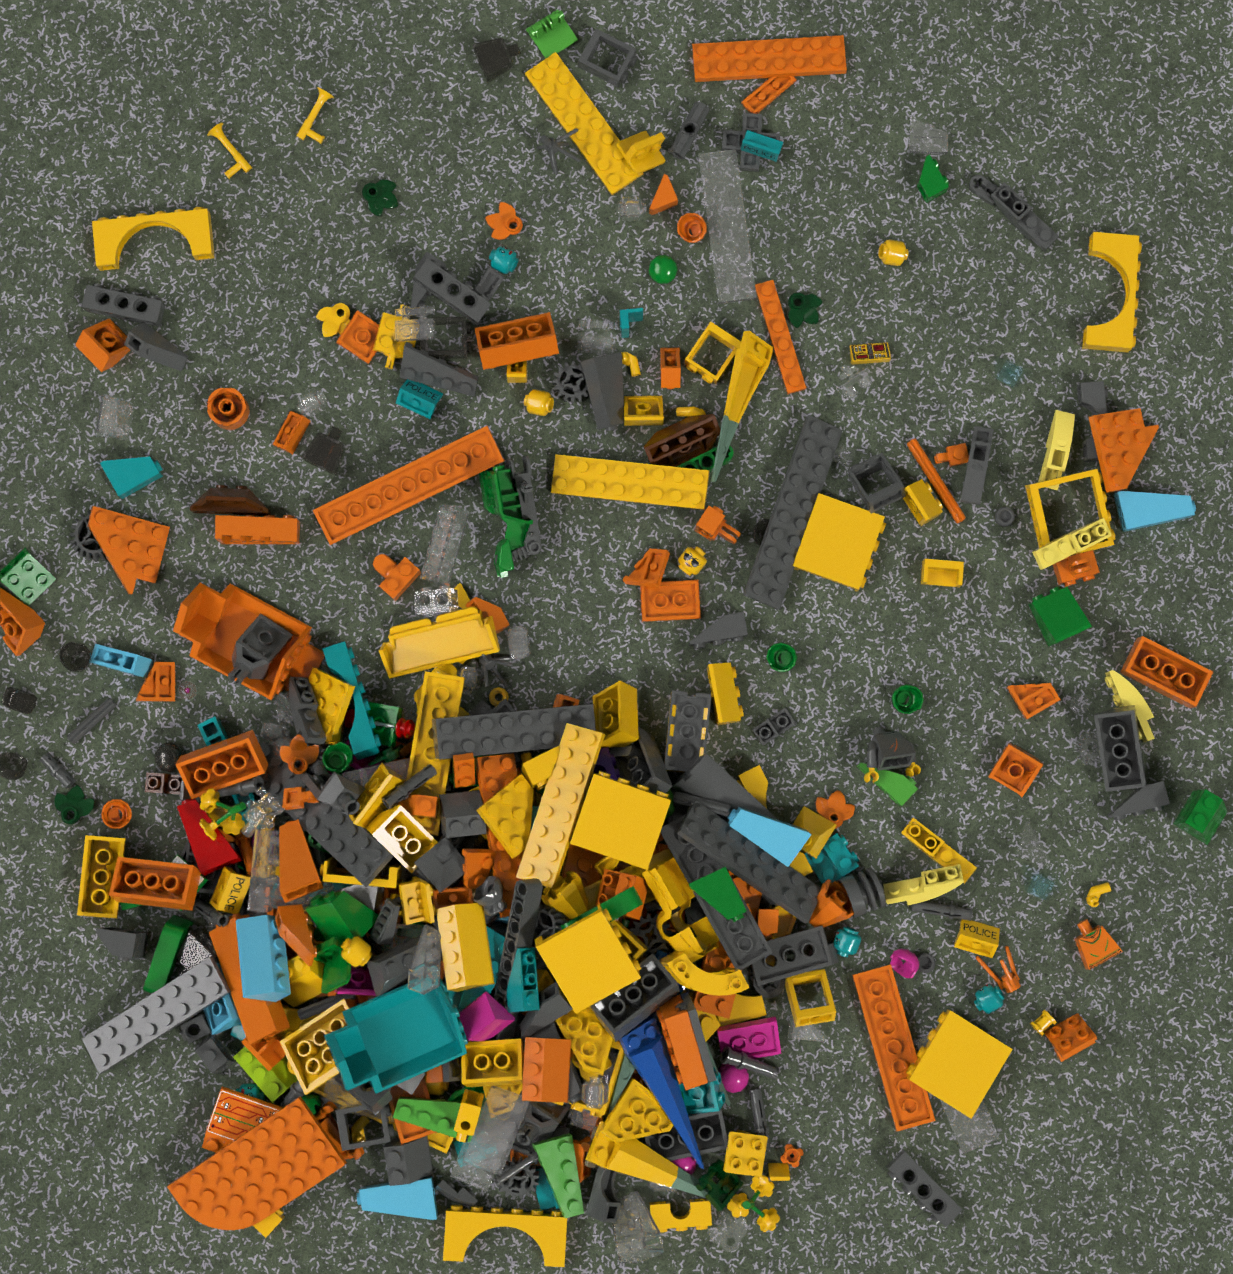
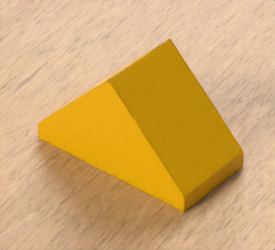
[507,361,527,383]

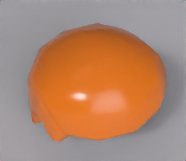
[677,213,707,243]
[101,799,132,829]

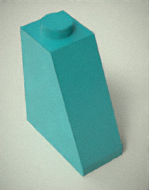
[100,456,163,499]

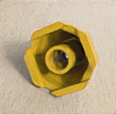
[541,871,590,921]

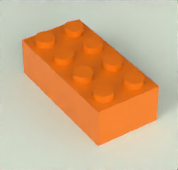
[474,312,559,370]
[1120,636,1213,708]
[175,730,269,799]
[109,857,201,911]

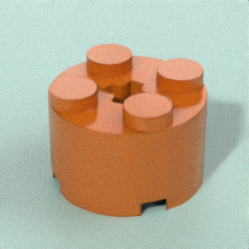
[207,388,250,430]

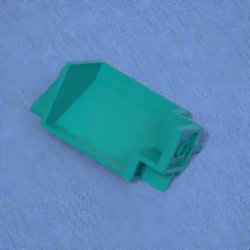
[324,972,468,1094]

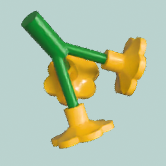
[199,788,246,841]
[727,1175,780,1232]

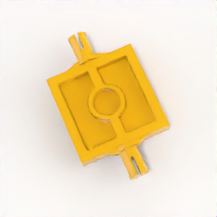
[373,304,421,370]

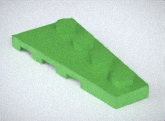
[393,1097,483,1142]
[532,1133,584,1219]

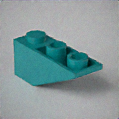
[507,948,540,1013]

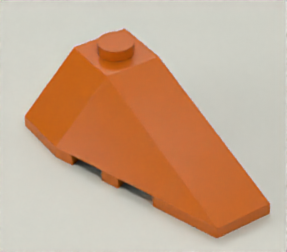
[0,588,45,656]

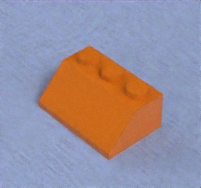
[522,1037,572,1103]

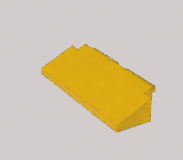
[379,606,500,679]

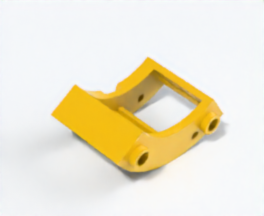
[659,951,750,996]

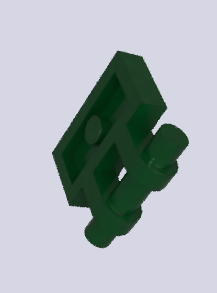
[696,1159,744,1212]

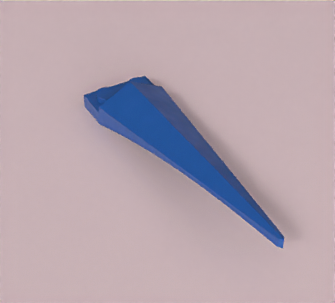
[619,1016,704,1169]

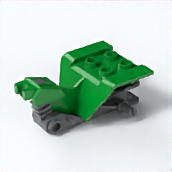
[479,456,542,578]

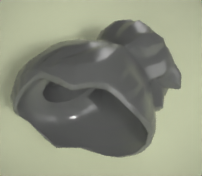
[473,876,507,917]

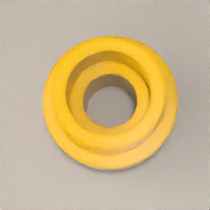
[489,687,509,706]

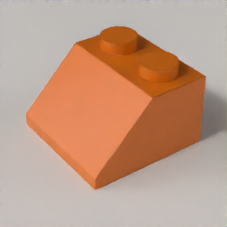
[75,318,130,372]

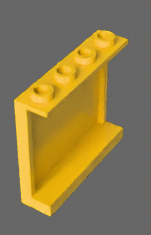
[793,493,886,592]
[570,771,671,870]
[320,856,402,888]
[534,904,642,1013]
[906,1009,1013,1119]

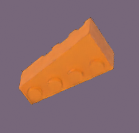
[215,515,300,544]

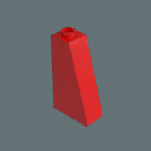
[177,798,242,876]

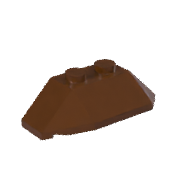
[643,414,721,467]
[190,485,271,516]

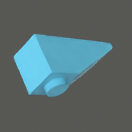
[90,644,154,678]

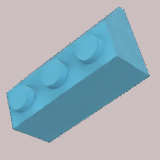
[204,963,241,1035]

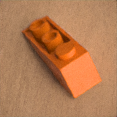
[275,904,317,966]

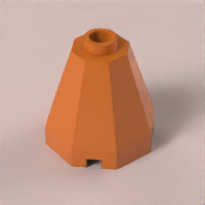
[809,879,854,928]

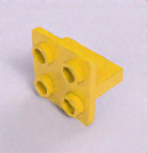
[616,131,666,175]
[398,876,436,925]
[723,1130,768,1177]

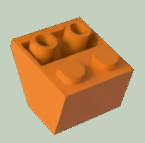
[595,869,649,920]

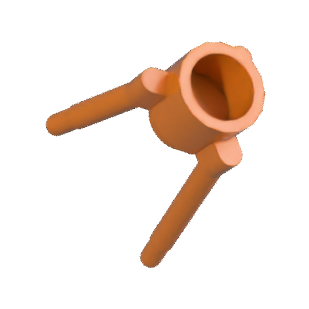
[976,946,1021,993]

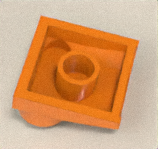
[988,743,1043,797]

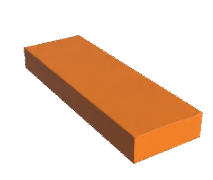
[741,76,797,114]

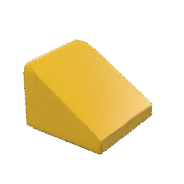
[768,1163,790,1181]

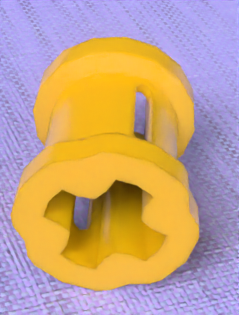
[1030,1010,1057,1036]

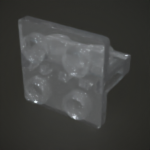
[95,394,134,441]

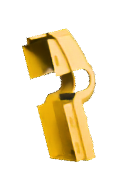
[642,858,720,963]

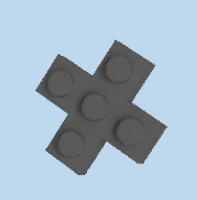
[722,113,780,172]

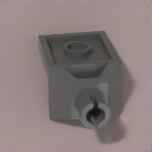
[228,613,293,685]
[301,772,366,815]
[515,1101,571,1146]

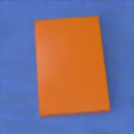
[640,580,701,622]

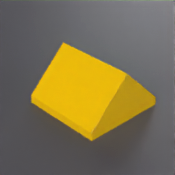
[624,396,664,426]

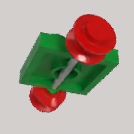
[344,702,416,747]

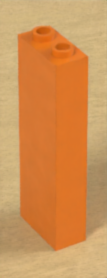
[209,913,290,1045]

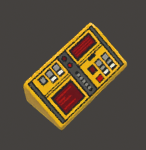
[850,343,891,365]

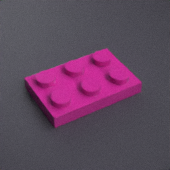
[717,1017,781,1064]

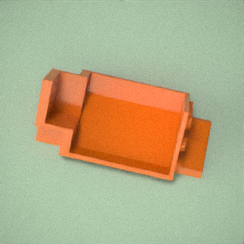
[173,583,325,700]

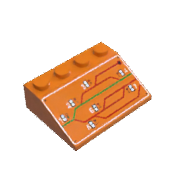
[202,1086,283,1153]

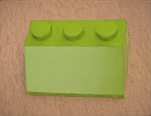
[233,1047,298,1103]

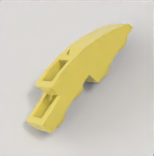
[1038,410,1075,490]
[1032,518,1112,570]
[1105,670,1155,742]
[883,864,964,905]

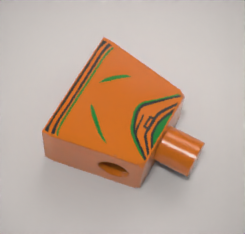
[1074,919,1123,970]

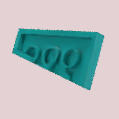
[459,926,505,1009]

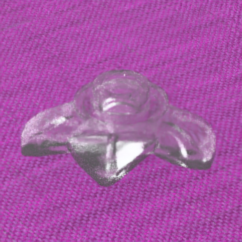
[708,1212,747,1252]

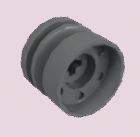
[839,867,886,918]

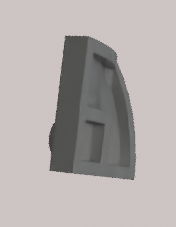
[414,837,465,893]

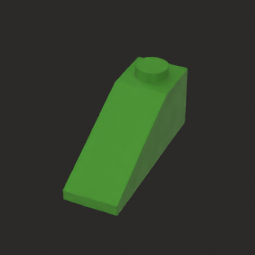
[857,763,918,807]

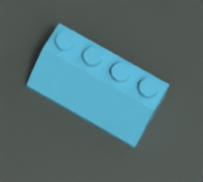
[236,915,291,1002]

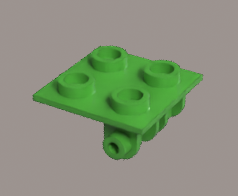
[526,9,578,59]

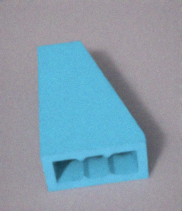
[1114,491,1196,532]
[727,807,812,867]
[357,1176,438,1220]

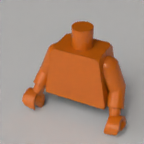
[314,1101,364,1160]

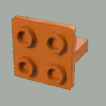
[1044,1013,1097,1062]

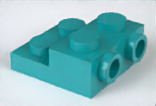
[805,833,859,884]
[679,1067,725,1114]

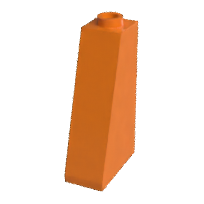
[279,819,324,903]

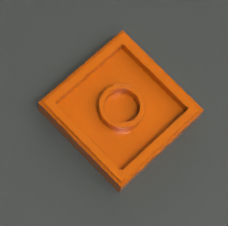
[336,310,379,364]

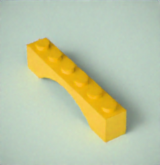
[737,765,813,876]

